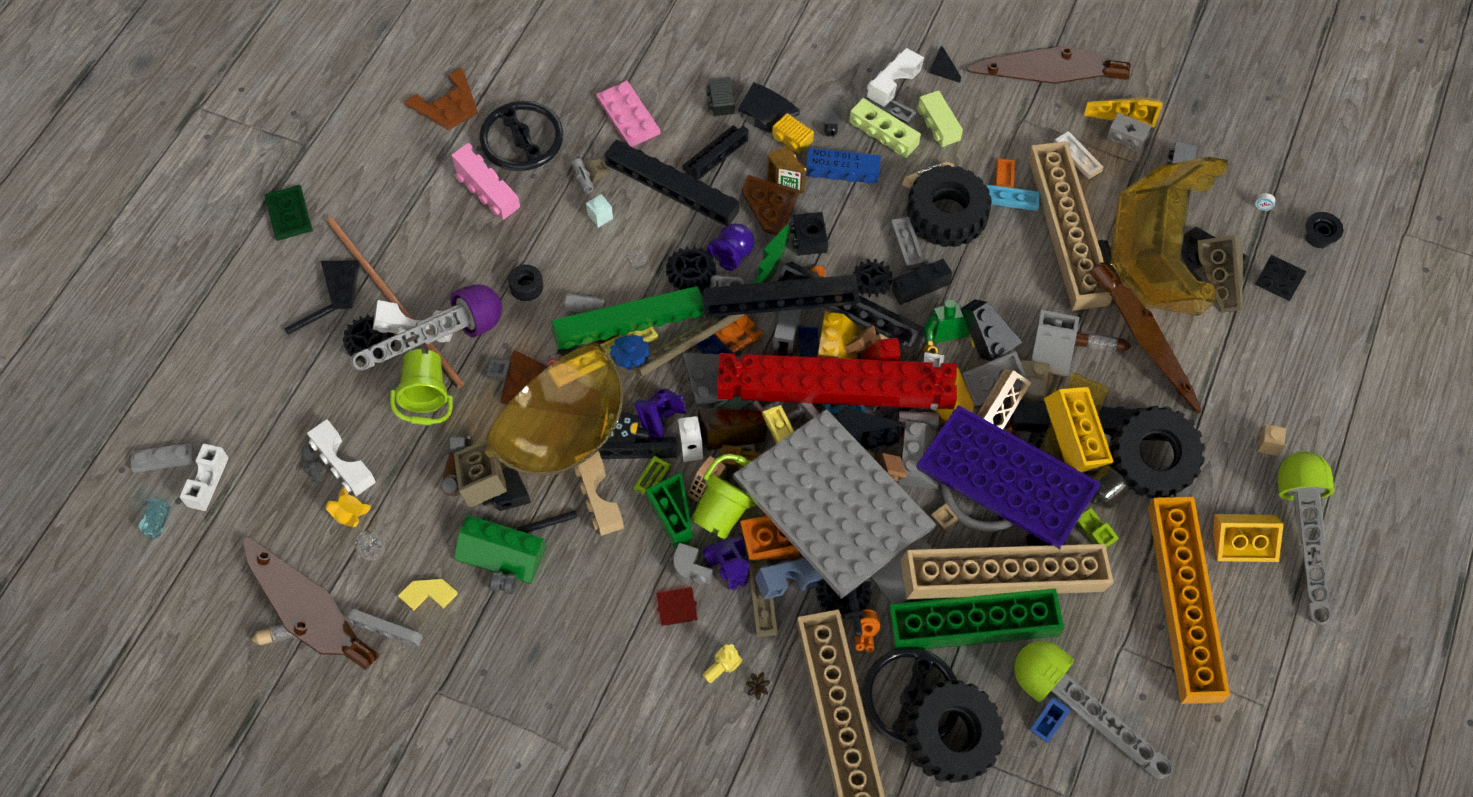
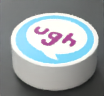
[1256,193,1275,211]

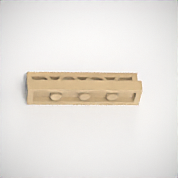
[977,369,1031,429]

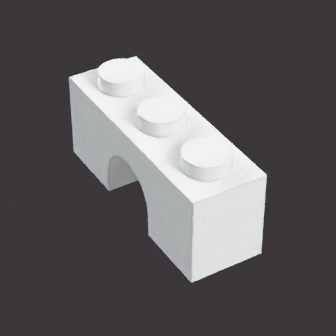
[180,444,229,511]

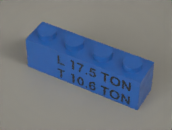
[806,148,881,184]

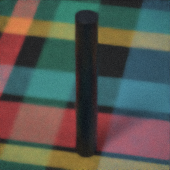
[284,304,337,335]
[517,510,578,533]

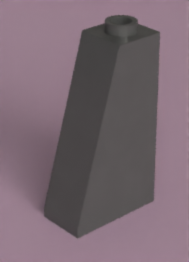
[772,309,802,356]

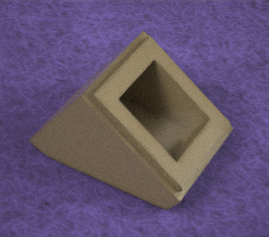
[585,159,611,182]

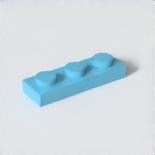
[986,185,1040,211]

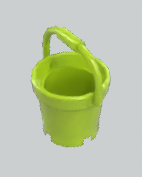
[390,349,453,425]
[691,454,757,539]

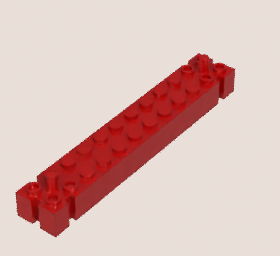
[717,353,957,410]

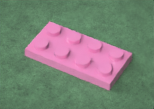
[596,81,661,147]

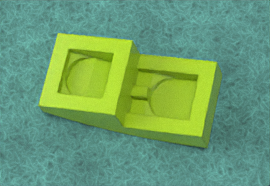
[1076,508,1119,548]

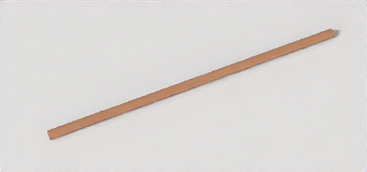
[326,216,464,388]

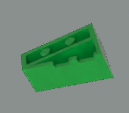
[646,472,693,549]

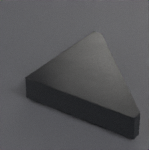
[930,46,961,83]

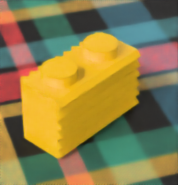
[772,113,814,154]

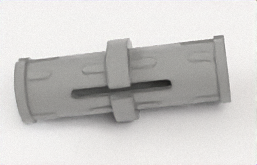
[571,158,594,194]

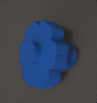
[610,334,649,370]

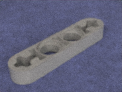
[344,608,423,647]

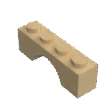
[574,451,624,536]

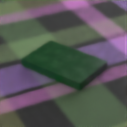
[264,185,313,241]

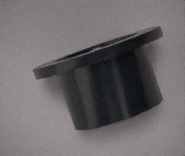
[1305,212,1344,248]

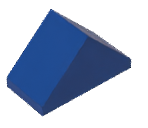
[1030,696,1071,743]

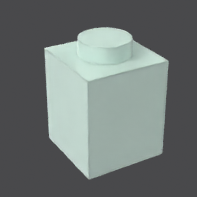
[586,194,613,228]

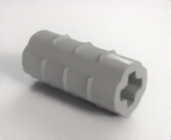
[565,293,606,313]
[898,410,939,430]

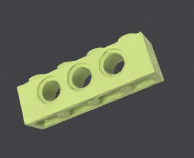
[849,98,921,158]

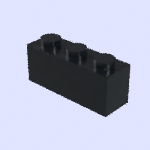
[891,259,952,305]

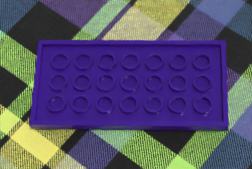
[916,405,1101,550]

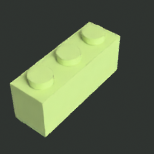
[917,90,963,147]

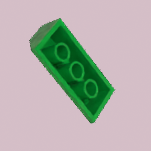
[454,515,546,584]

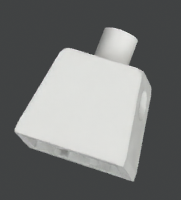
[678,416,703,462]

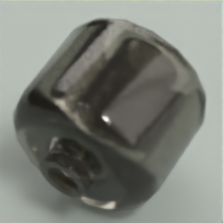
[1089,465,1129,509]

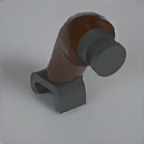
[442,434,473,497]

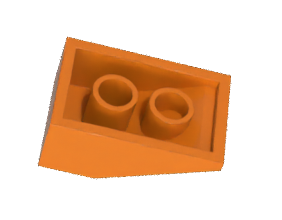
[740,516,803,560]

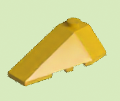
[1084,97,1163,128]

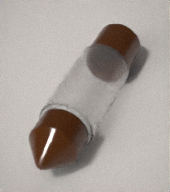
[1074,333,1131,352]

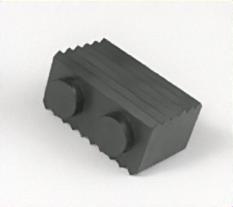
[706,77,735,117]

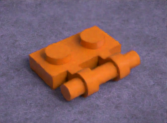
[714,314,764,354]

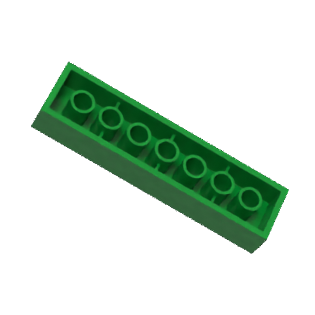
[887,588,1064,650]

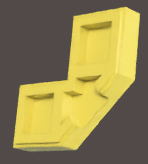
[398,579,458,611]

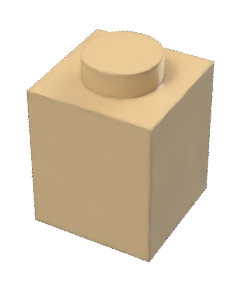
[1257,424,1286,456]

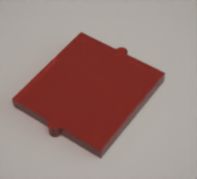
[656,587,698,626]

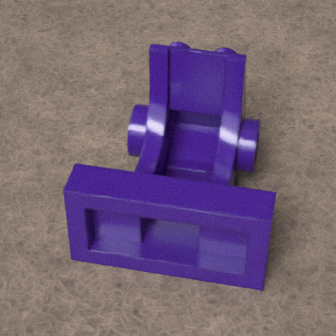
[634,388,686,438]
[702,534,750,591]

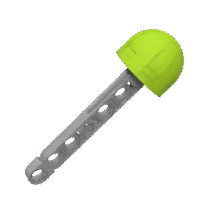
[1277,452,1335,625]
[1014,641,1172,779]

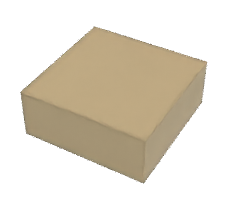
[930,503,959,532]

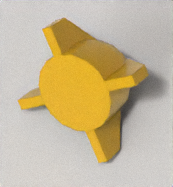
[325,487,371,527]

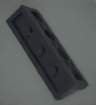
[682,125,749,180]
[595,437,676,459]

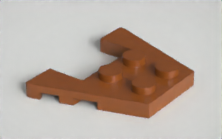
[404,68,478,131]

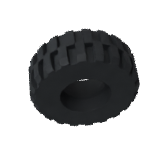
[907,165,992,247]
[1109,406,1205,498]
[902,680,1004,783]

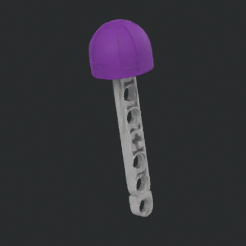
[350,284,502,370]

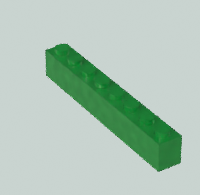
[551,286,704,349]

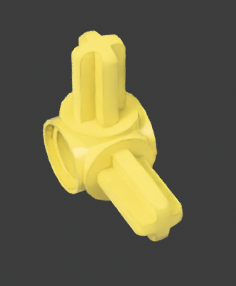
[703,643,743,683]

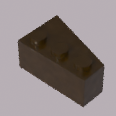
[698,408,766,450]

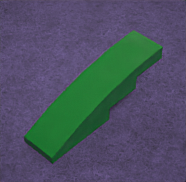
[752,225,789,284]

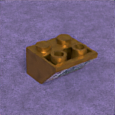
[767,145,806,194]

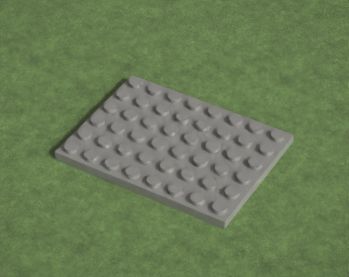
[733,409,936,599]

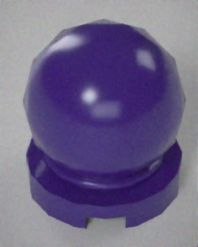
[707,224,754,271]

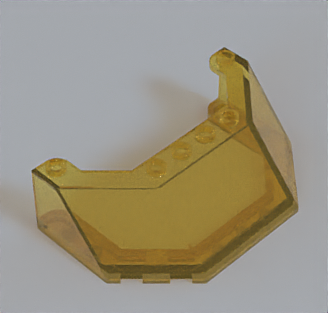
[1110,157,1228,316]

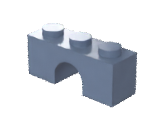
[755,556,823,600]

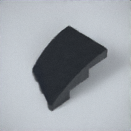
[738,82,800,133]

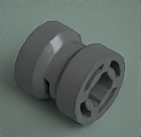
[491,570,517,595]

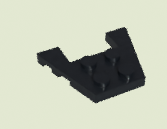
[1172,226,1247,295]

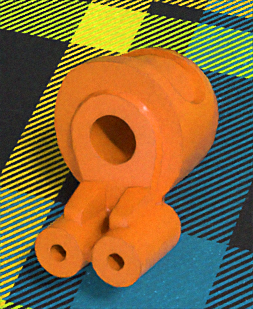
[855,608,880,653]

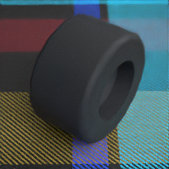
[508,265,543,301]

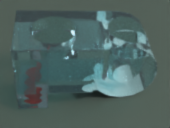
[139,497,171,539]

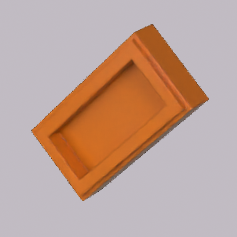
[995,158,1015,188]

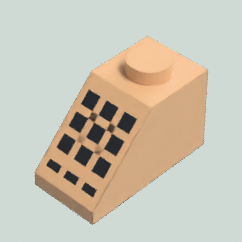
[687,456,726,503]

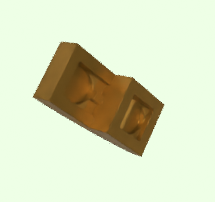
[719,445,762,471]

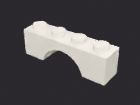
[867,48,924,107]
[373,300,453,342]
[307,419,376,496]

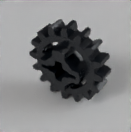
[853,259,893,298]

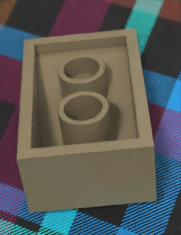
[454,438,507,507]

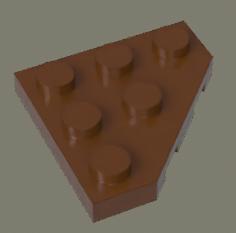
[742,175,800,235]

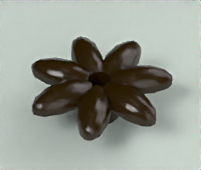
[746,672,770,700]

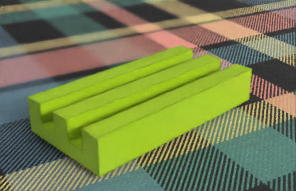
[634,456,671,495]

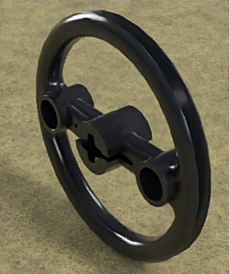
[479,101,563,171]
[862,647,959,747]

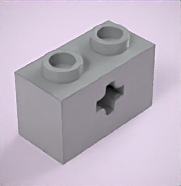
[1107,113,1151,152]

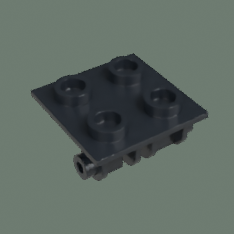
[1255,254,1307,301]

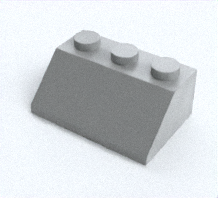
[898,421,939,490]

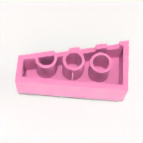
[452,143,520,220]

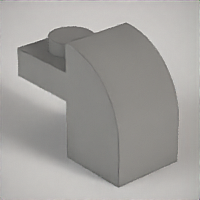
[674,543,713,586]

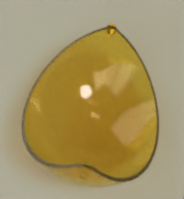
[485,343,624,475]

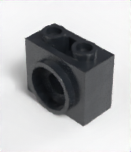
[790,212,828,256]

